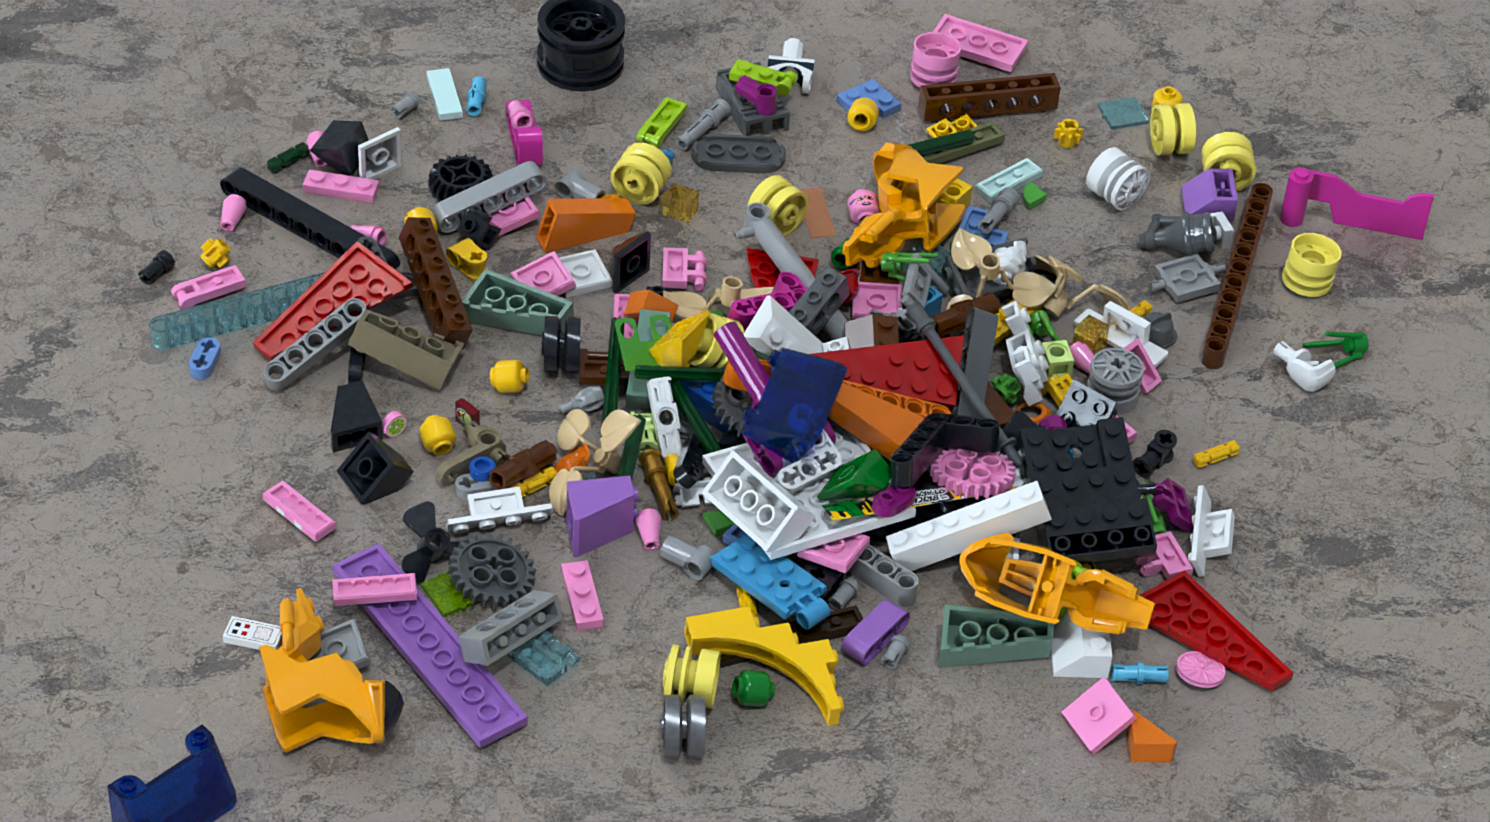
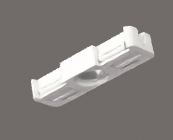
[647,376,682,459]

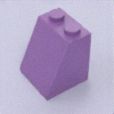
[566,476,638,557]

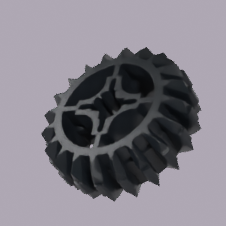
[428,154,493,202]

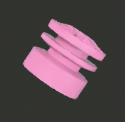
[910,32,962,87]

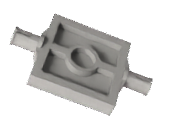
[1148,253,1226,303]

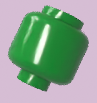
[732,670,775,708]

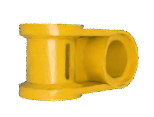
[446,238,488,282]

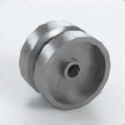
[661,694,706,757]

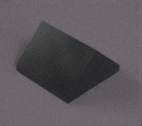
[310,120,369,176]

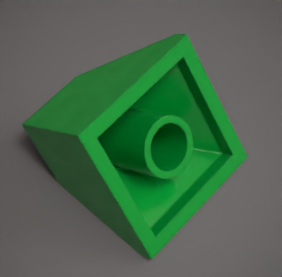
[817,449,891,501]

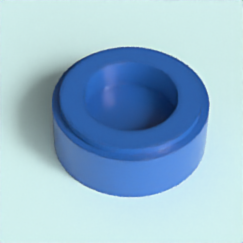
[469,456,496,482]

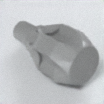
[559,386,604,414]

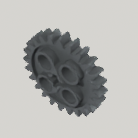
[711,376,788,437]
[447,532,536,610]

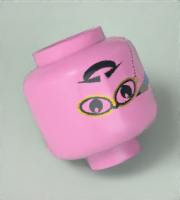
[847,189,881,225]

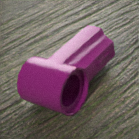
[735,75,777,115]

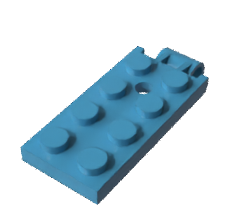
[710,534,830,630]

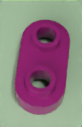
[872,485,916,517]

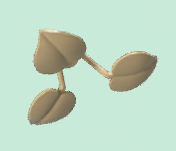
[947,228,1057,332]
[1033,254,1130,318]
[663,276,774,349]
[549,409,641,517]

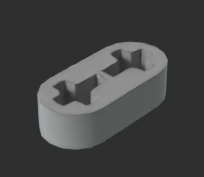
[455,473,499,500]

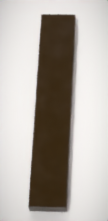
[720,605,863,668]

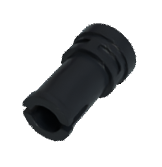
[138,250,175,285]

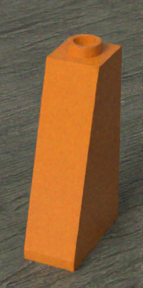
[536,198,636,252]
[822,383,925,461]

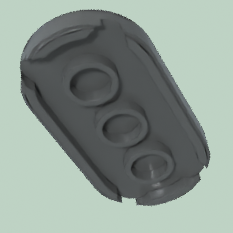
[691,134,786,173]

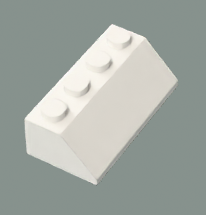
[744,296,824,370]
[702,450,815,553]
[1051,611,1112,678]

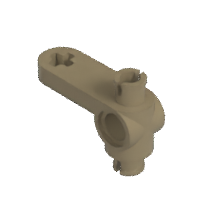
[436,421,510,486]

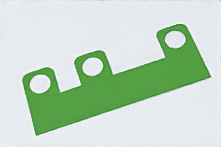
[615,311,724,371]

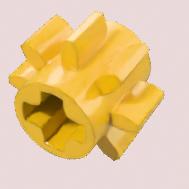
[1054,119,1084,148]
[200,238,231,268]

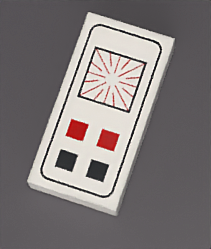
[223,616,282,650]

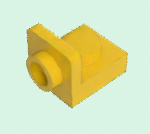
[1041,373,1073,407]

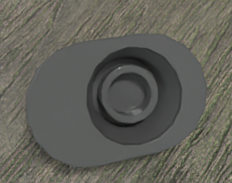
[1143,312,1178,349]

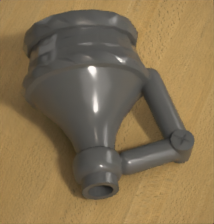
[1139,212,1215,256]

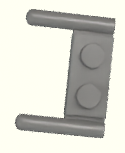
[901,253,949,309]

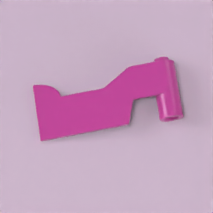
[1280,167,1434,240]

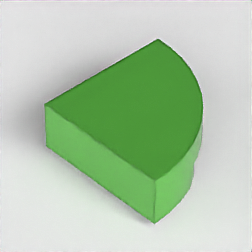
[1023,182,1047,210]
[703,511,735,537]

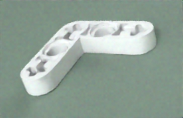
[774,404,842,494]

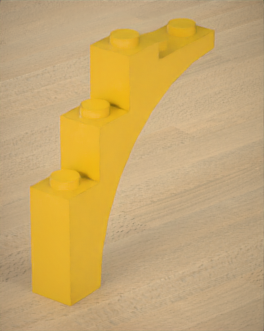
[684,606,844,726]

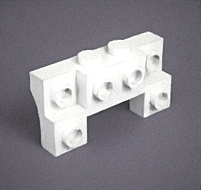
[1002,301,1049,406]

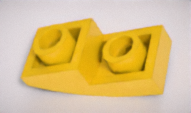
[926,114,977,138]

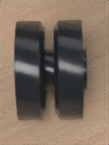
[542,316,581,373]

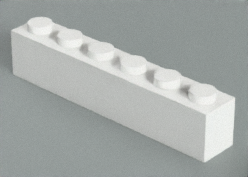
[886,481,1052,571]

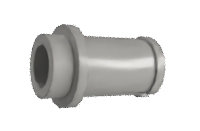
[390,92,420,119]
[828,578,859,610]
[880,634,909,670]

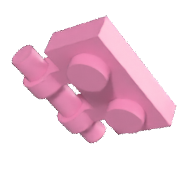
[662,247,707,291]

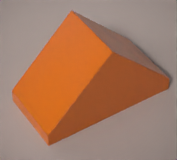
[623,290,678,323]
[1127,710,1177,763]

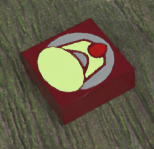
[455,398,480,427]

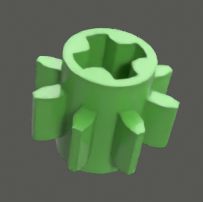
[991,373,1022,404]

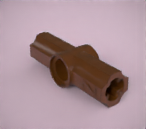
[929,293,1001,337]
[489,440,558,490]

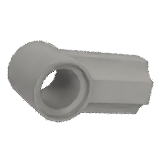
[555,169,606,199]
[660,535,716,580]

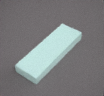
[426,68,463,121]
[974,158,1043,204]

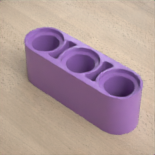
[841,599,910,665]

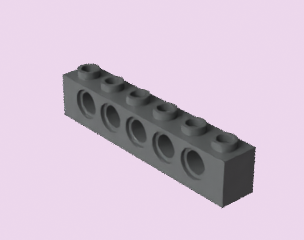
[789,267,850,337]

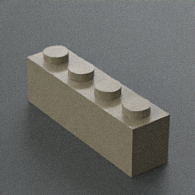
[348,309,465,390]

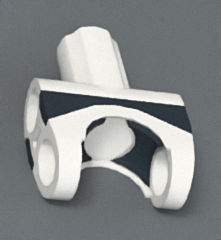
[768,38,815,94]

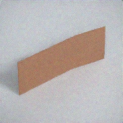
[800,187,837,238]

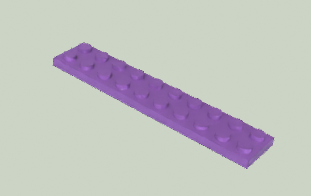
[332,543,528,748]

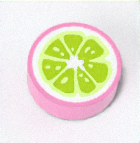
[382,411,407,438]

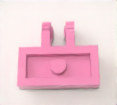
[1133,531,1193,580]

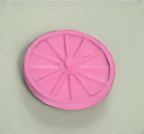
[1176,651,1226,688]

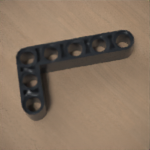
[890,413,1000,487]

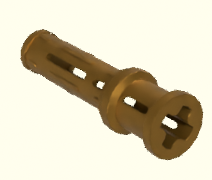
[638,448,679,520]

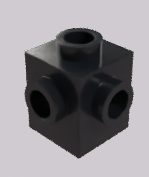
[457,210,502,250]

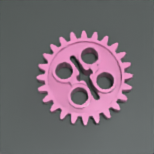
[930,448,1016,500]

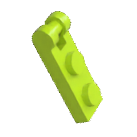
[729,59,798,95]
[636,97,687,149]

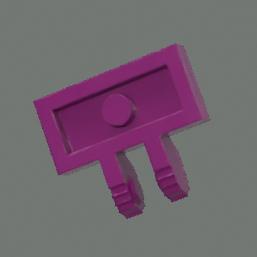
[1152,478,1194,533]

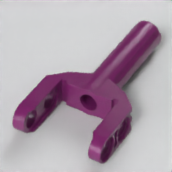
[713,321,836,476]

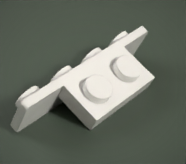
[1074,301,1168,368]
[1188,485,1235,577]
[446,487,553,534]

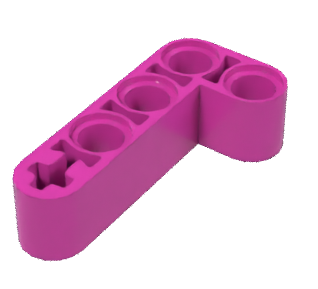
[505,99,543,166]
[726,272,807,333]

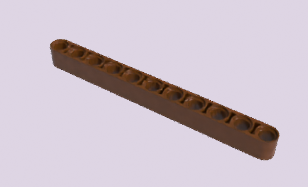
[1201,183,1273,369]

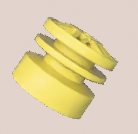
[1282,233,1342,297]
[663,644,721,709]

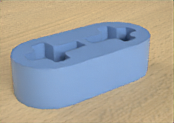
[189,337,221,379]

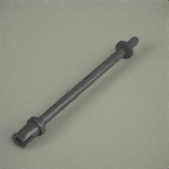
[906,301,1024,468]

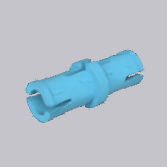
[466,77,487,116]
[1111,662,1169,684]

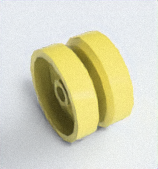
[1150,103,1196,156]
[1201,132,1257,191]
[611,142,672,205]
[748,175,809,236]
[688,313,744,369]

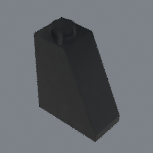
[330,380,383,452]

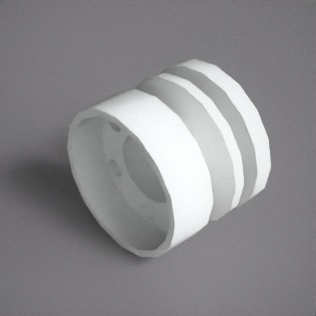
[1086,147,1150,211]

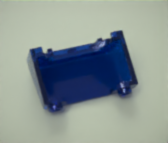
[740,347,847,464]
[107,724,237,822]

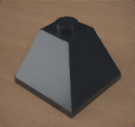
[611,231,651,294]
[337,431,414,505]

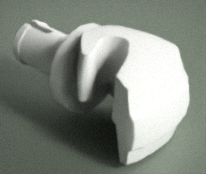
[1274,341,1336,392]

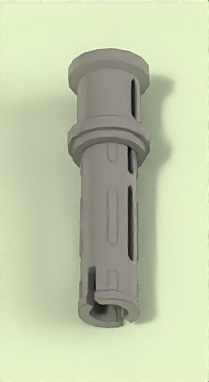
[675,99,731,151]
[978,188,1019,234]

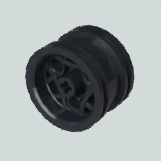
[537,0,625,92]

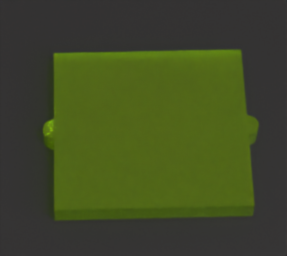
[421,573,481,618]

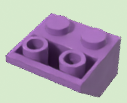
[1181,168,1238,222]

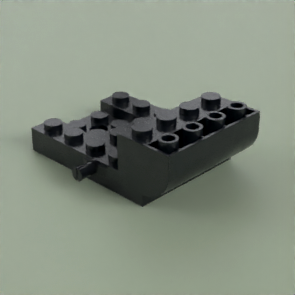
[1018,417,1157,564]

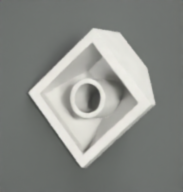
[358,127,402,179]

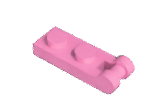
[171,265,246,311]

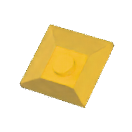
[648,309,710,367]

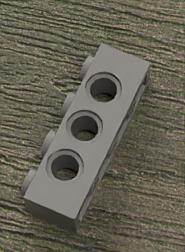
[458,590,563,666]

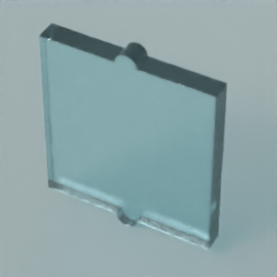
[1098,97,1149,130]

